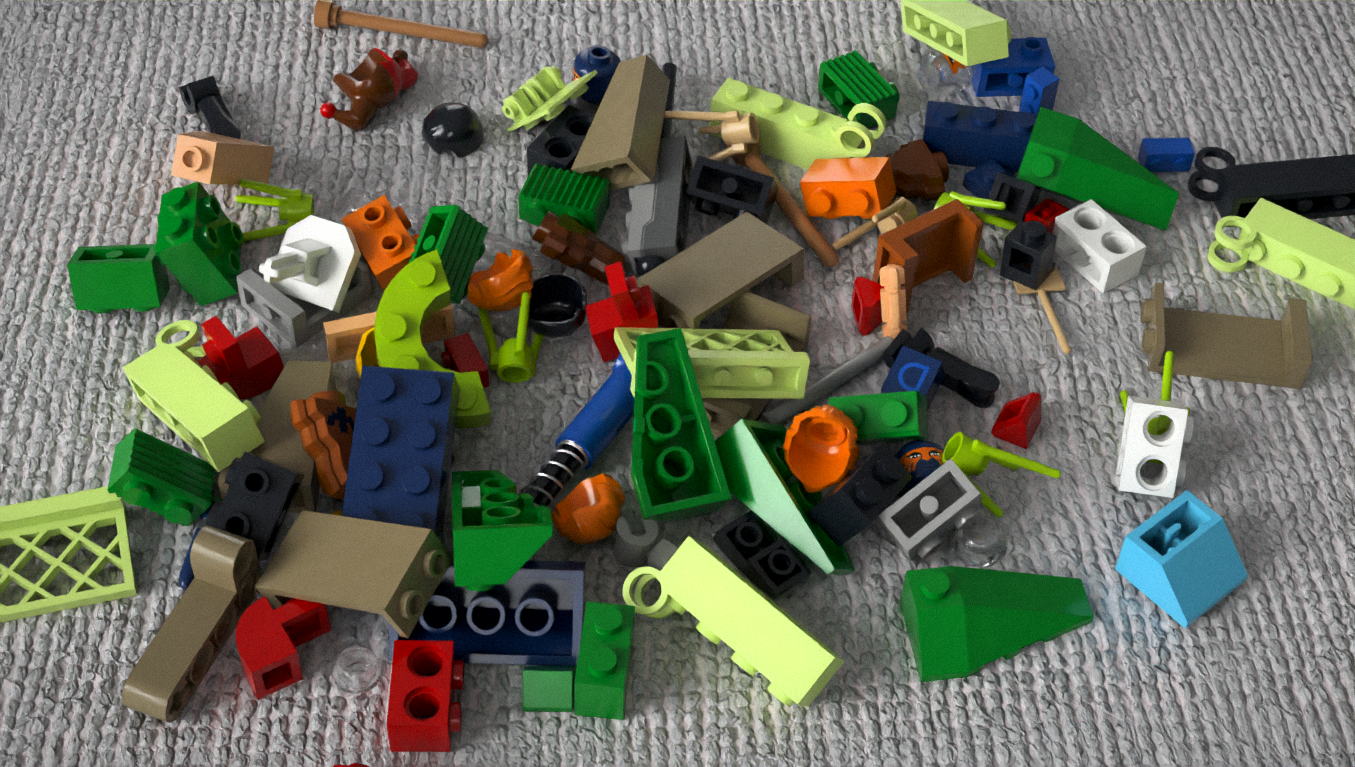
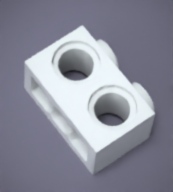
[1052,199,1147,294]
[1114,395,1194,498]

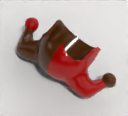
[320,48,418,131]

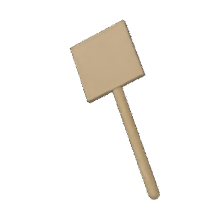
[1012,260,1071,354]

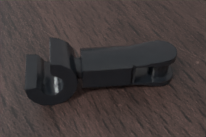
[179,76,241,139]
[883,327,1000,408]

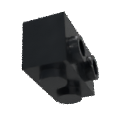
[686,156,779,224]
[206,452,305,561]

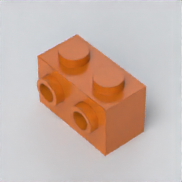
[800,157,897,219]
[341,195,420,292]

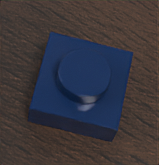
[962,159,1016,199]

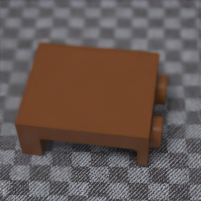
[872,199,983,313]

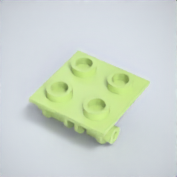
[502,66,597,132]

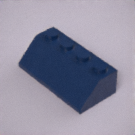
[922,100,1082,173]
[388,558,586,666]

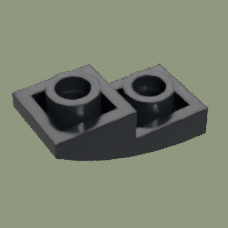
[713,510,812,599]

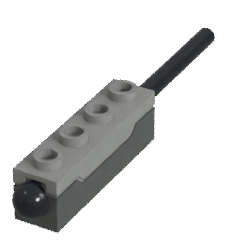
[622,62,693,279]

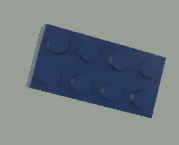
[342,365,460,541]

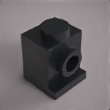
[983,172,1041,223]
[1000,220,1057,291]

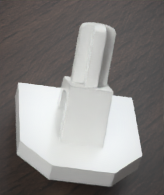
[259,215,361,313]

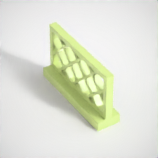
[614,327,810,399]
[0,486,137,623]

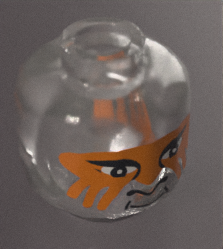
[917,49,975,97]

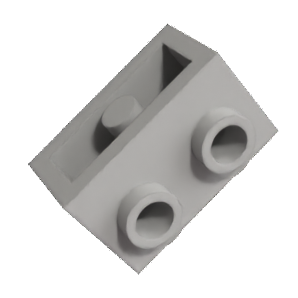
[878,458,982,561]

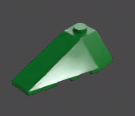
[1016,107,1179,231]
[452,470,553,591]

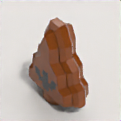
[290,390,356,500]

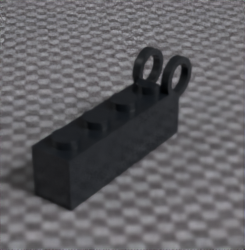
[1188,147,1355,227]

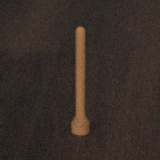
[314,0,488,48]
[726,142,838,268]

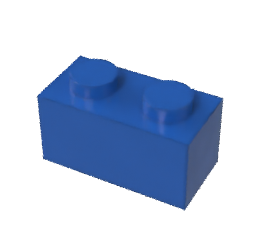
[1019,67,1060,114]
[1138,138,1195,172]

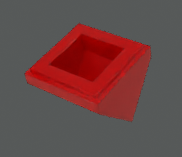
[851,277,884,336]
[991,392,1042,449]

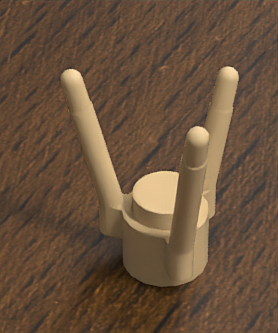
[664,111,760,169]
[832,197,918,250]

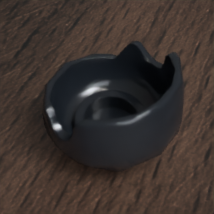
[422,102,484,158]
[528,274,587,338]

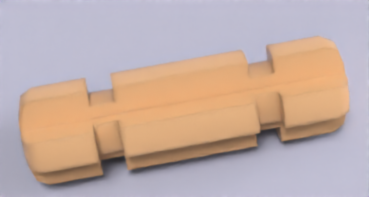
[879,264,907,340]

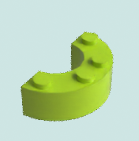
[374,250,491,428]

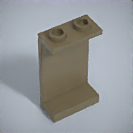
[637,212,804,330]
[1140,282,1312,389]
[702,291,811,437]
[255,510,454,638]

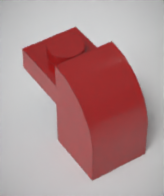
[585,261,658,363]
[197,316,284,400]
[235,596,331,700]

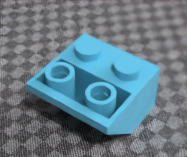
[1115,490,1248,629]

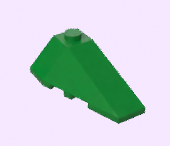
[631,328,732,522]
[715,419,855,575]
[900,566,1094,682]

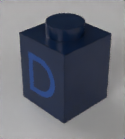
[881,346,944,411]

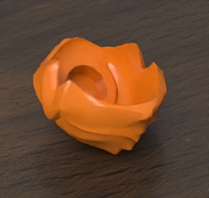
[468,249,533,312]
[783,405,860,494]
[551,473,625,544]

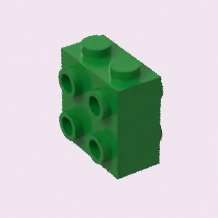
[154,181,244,306]

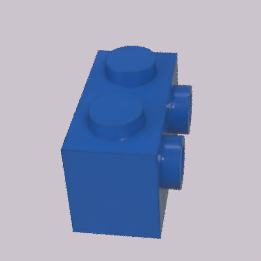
[969,37,1055,97]

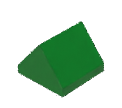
[523,666,574,712]

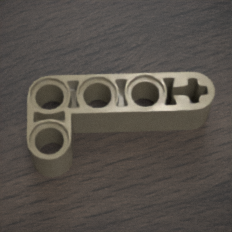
[122,525,261,723]

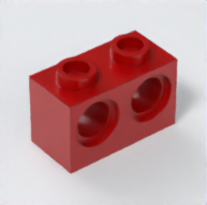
[387,640,464,752]

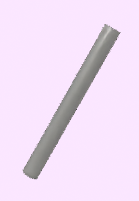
[760,336,893,425]

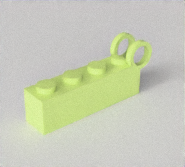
[901,0,1011,66]
[710,78,887,170]
[1207,198,1355,309]
[122,320,265,472]
[623,536,844,707]

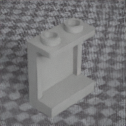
[236,257,372,348]

